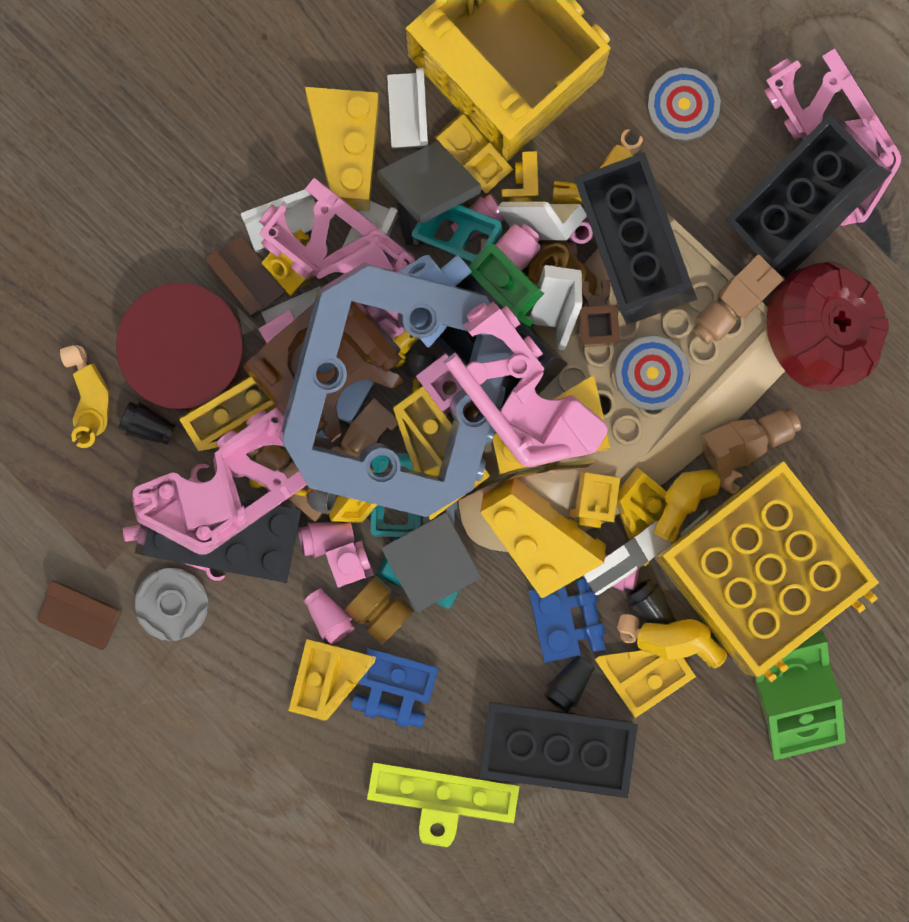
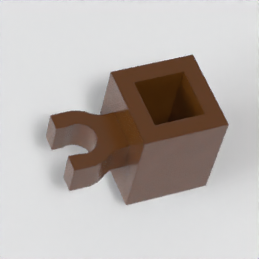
[577,280,620,348]

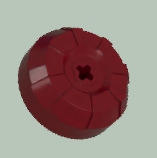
[766,262,889,391]
[116,283,244,410]

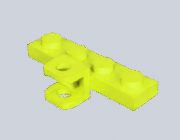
[367,763,520,847]

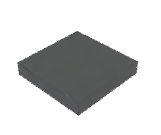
[378,141,481,224]
[381,513,482,613]

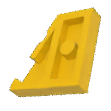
[617,468,667,566]
[288,639,376,721]
[595,650,696,718]

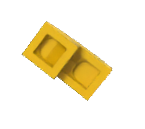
[434,113,513,194]

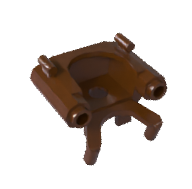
[243,301,403,442]

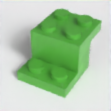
[754,631,846,760]

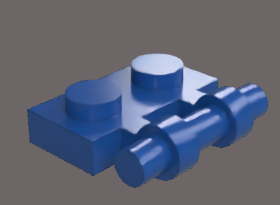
[528,578,606,663]
[351,648,439,728]

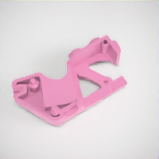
[764,48,901,226]
[258,177,416,338]
[443,302,608,467]
[132,407,307,554]

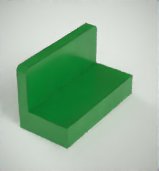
[469,242,545,327]

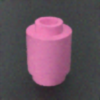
[495,224,541,270]

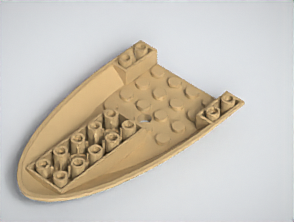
[458,214,785,552]

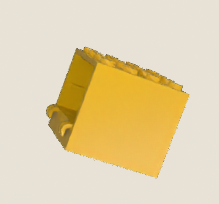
[406,0,611,162]
[654,461,879,683]

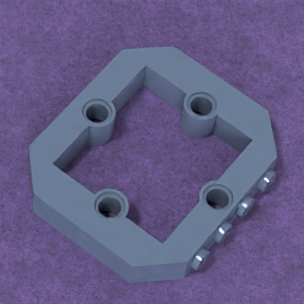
[279,263,514,517]

